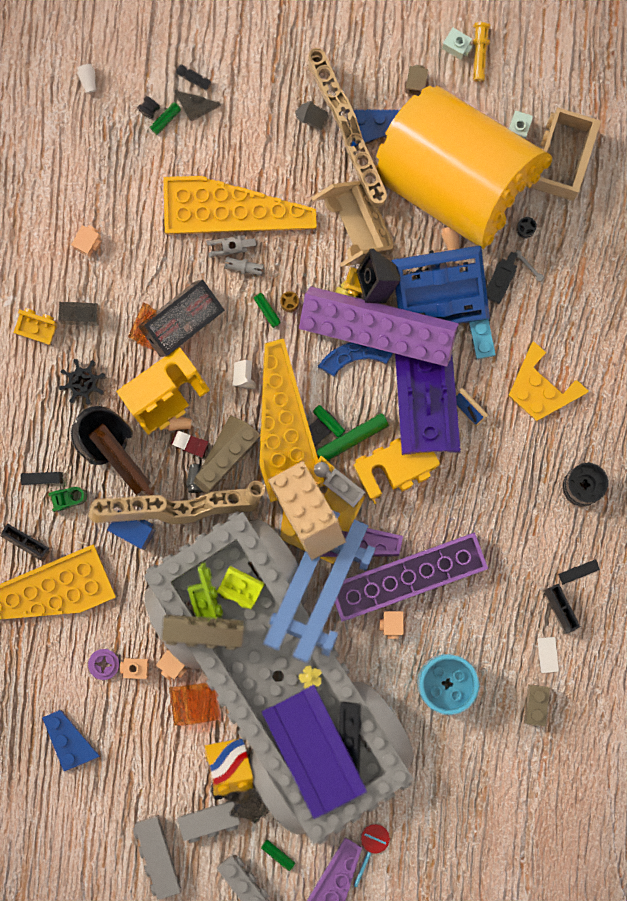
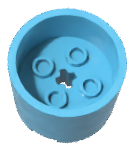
[417,654,479,715]

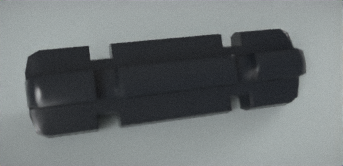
[176,64,211,90]

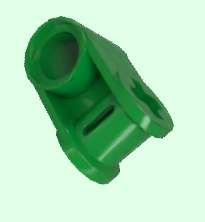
[48,487,87,512]

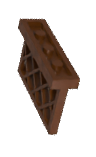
[88,424,154,496]

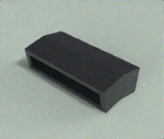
[1,524,50,562]
[543,583,581,634]

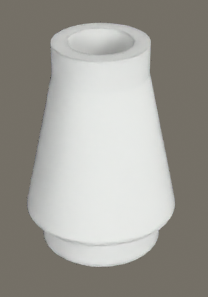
[77,64,96,93]

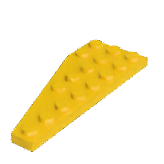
[163,176,317,235]
[259,338,326,502]
[0,544,117,620]

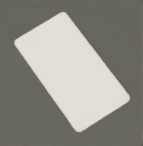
[538,637,559,673]

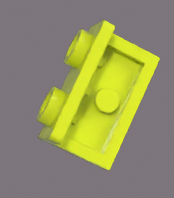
[217,566,265,609]

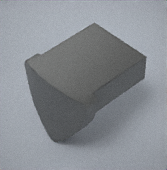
[295,101,328,130]

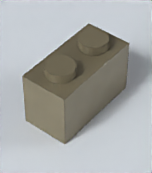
[524,684,550,727]

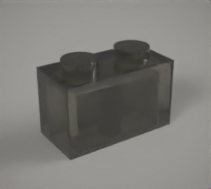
[58,302,100,326]

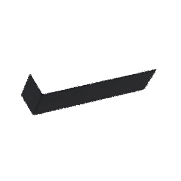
[21,472,63,485]
[558,559,600,585]

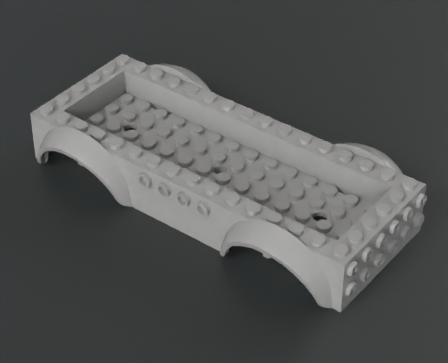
[144,511,414,845]

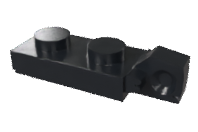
[486,252,518,305]

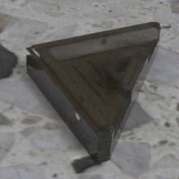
[174,89,221,122]

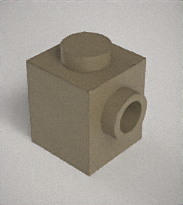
[405,65,428,96]

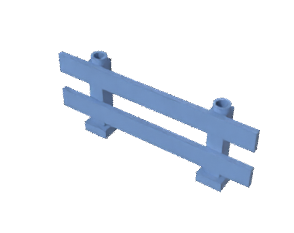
[263,510,375,663]

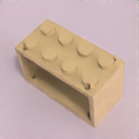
[530,107,601,201]
[268,461,346,561]

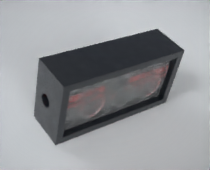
[138,279,225,357]

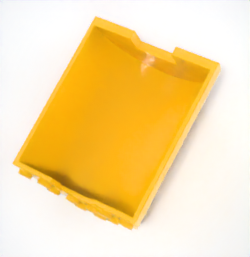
[375,85,552,250]

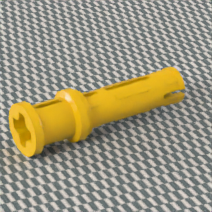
[473,22,491,82]

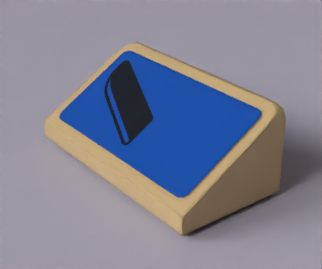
[456,388,488,427]

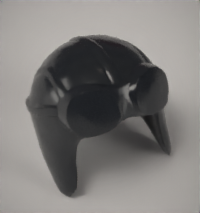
[71,406,133,465]

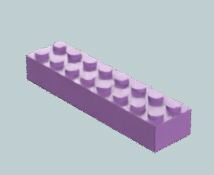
[299,286,459,366]
[335,532,488,622]

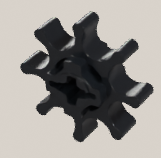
[59,359,106,406]

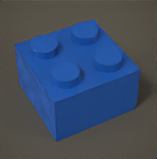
[107,510,156,550]

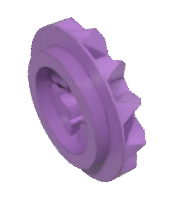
[88,649,119,680]

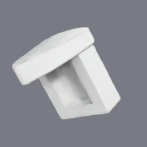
[232,360,256,389]

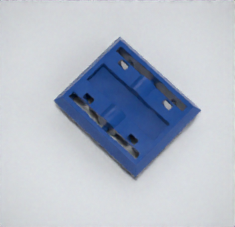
[391,245,490,324]

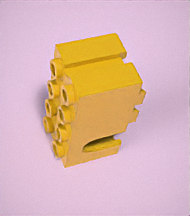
[116,347,210,435]
[353,438,440,505]

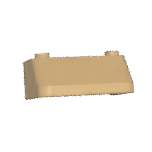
[311,181,393,267]

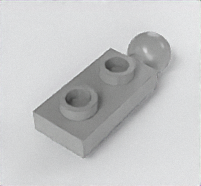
[314,462,366,507]

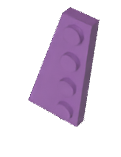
[321,528,403,557]
[306,837,362,901]

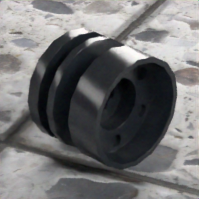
[562,462,609,507]

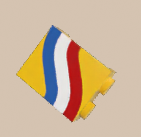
[205,738,253,796]

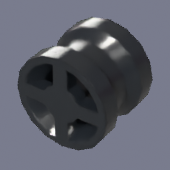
[137,96,161,119]
[516,217,537,239]

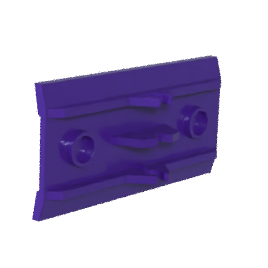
[395,353,461,455]
[261,684,367,819]

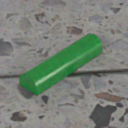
[316,413,389,461]

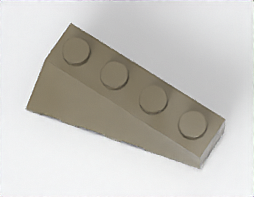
[193,415,260,494]
[161,614,244,650]

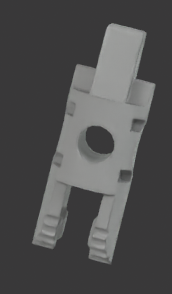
[207,235,256,258]

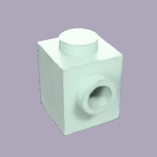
[442,28,473,60]
[509,110,533,139]

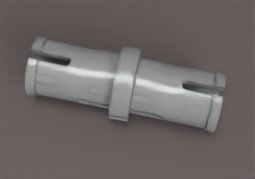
[225,257,264,277]

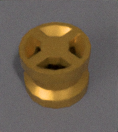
[280,291,299,312]

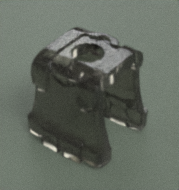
[224,782,269,824]

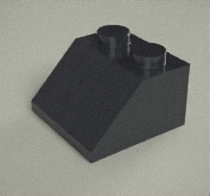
[356,249,400,303]

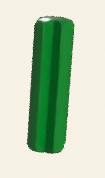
[150,102,181,135]
[254,293,281,328]
[313,405,345,437]
[261,840,295,871]

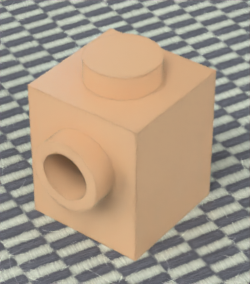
[71,225,101,257]
[379,611,403,639]
[156,650,187,680]
[120,658,149,679]

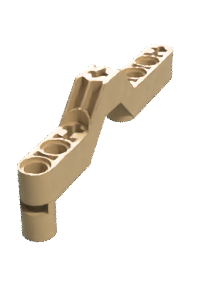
[308,48,387,207]
[88,481,265,525]

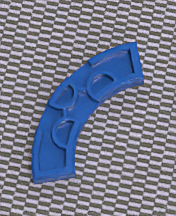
[318,342,393,377]

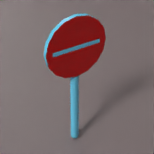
[354,824,390,887]

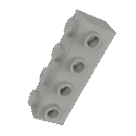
[216,854,269,901]

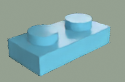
[469,319,495,360]

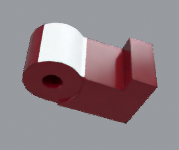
[170,430,210,459]

